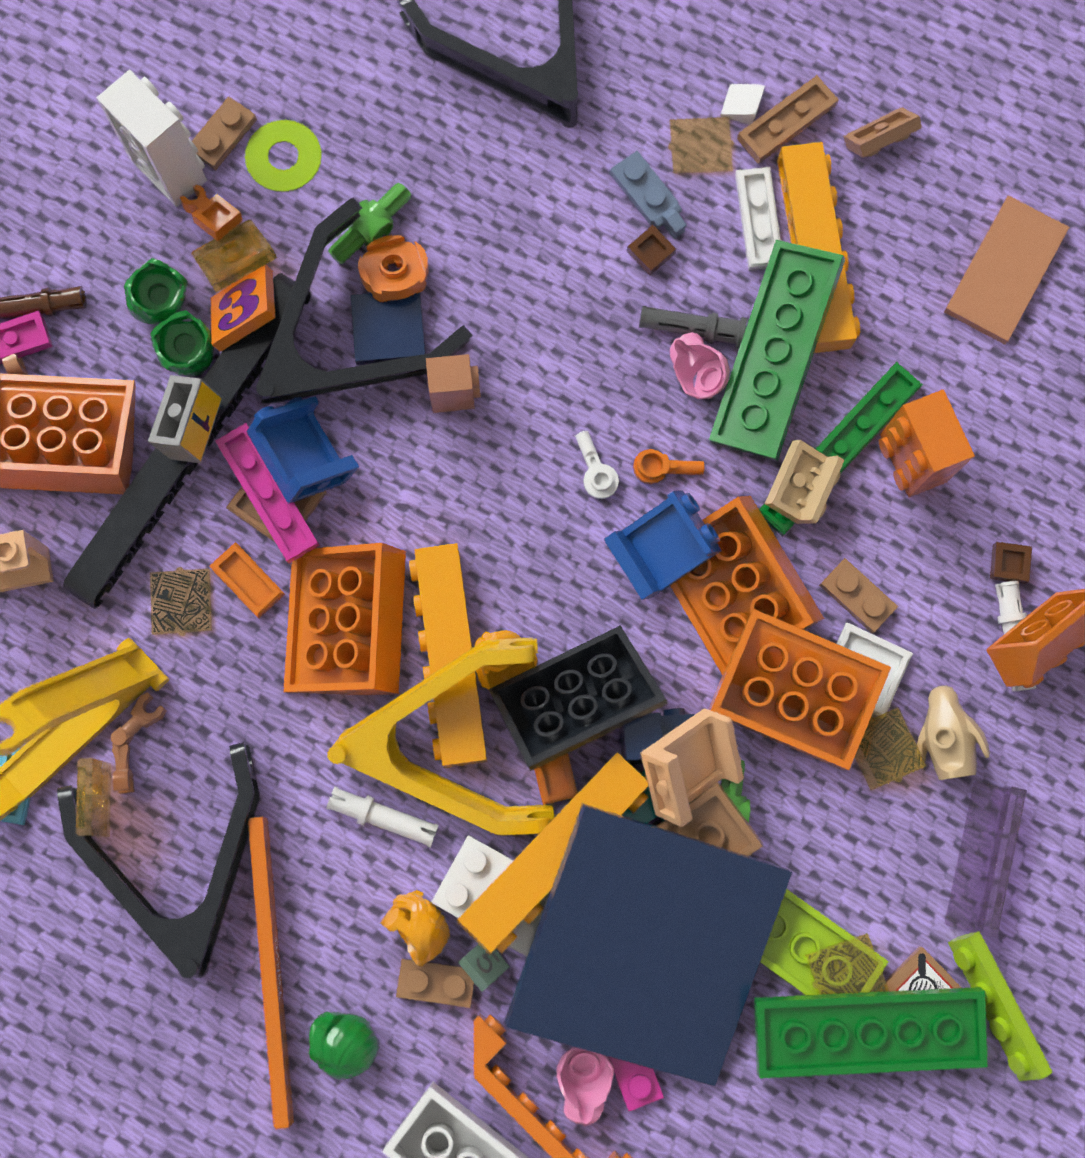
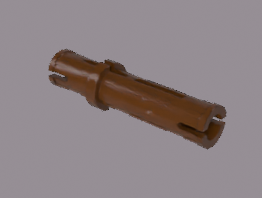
[0,286,87,319]

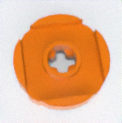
[358,235,429,302]

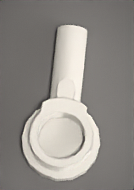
[575,431,619,499]

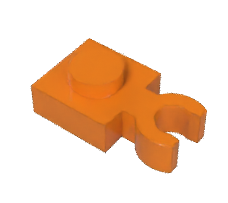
[180,185,243,241]

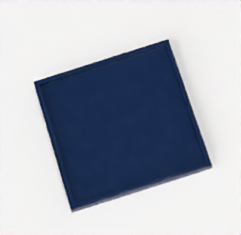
[503,803,792,1086]

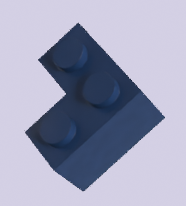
[619,708,695,765]

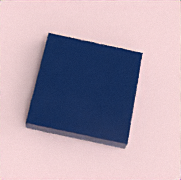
[350,293,425,365]

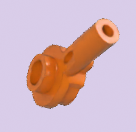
[633,449,704,484]

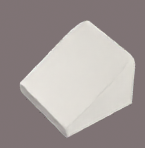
[720,84,765,125]

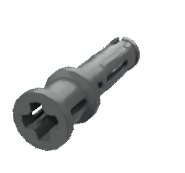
[639,305,747,349]

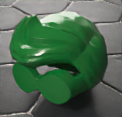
[124,258,188,325]
[150,310,214,378]
[309,1011,379,1080]

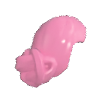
[670,332,730,400]
[557,1047,614,1126]

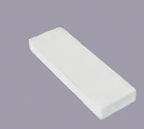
[735,167,780,270]

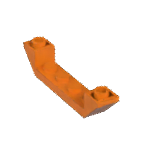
[474,1013,633,1158]

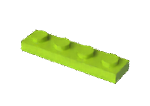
[948,931,1053,1081]

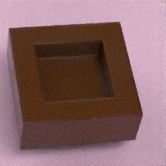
[627,225,676,275]
[990,542,1032,584]

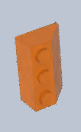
[986,589,1085,688]

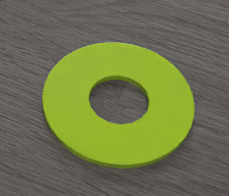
[245,120,322,192]

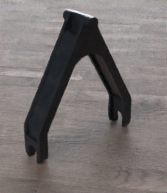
[397,0,578,128]
[256,197,473,406]
[57,742,260,978]

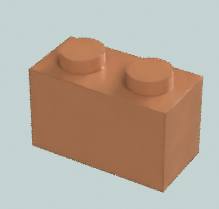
[426,354,481,413]

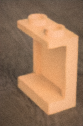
[0,530,54,592]
[641,708,744,827]

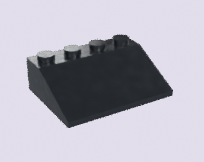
[489,625,668,771]

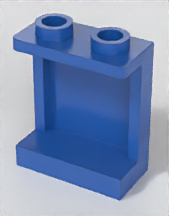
[246,396,359,504]
[604,490,722,600]

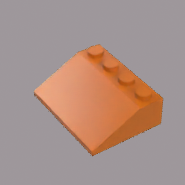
[0,373,136,494]
[670,496,825,675]
[283,543,406,695]
[708,609,891,770]

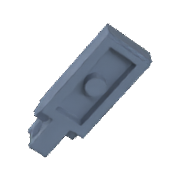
[609,151,687,239]

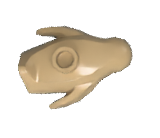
[917,685,990,780]

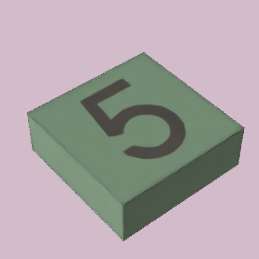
[458,944,510,991]

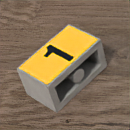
[148,375,222,463]

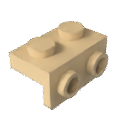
[765,440,844,524]

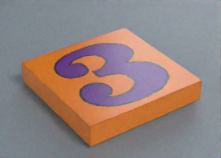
[211,263,275,351]

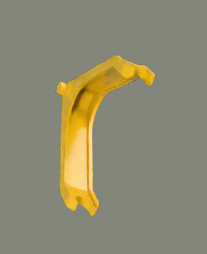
[0,638,169,821]
[327,638,555,835]

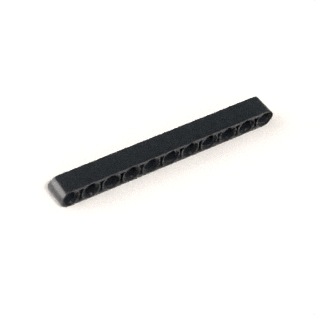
[63,273,312,609]

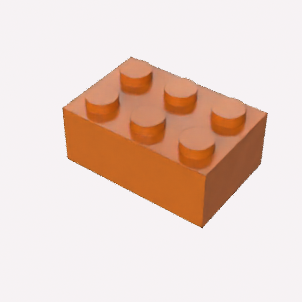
[879,389,975,498]

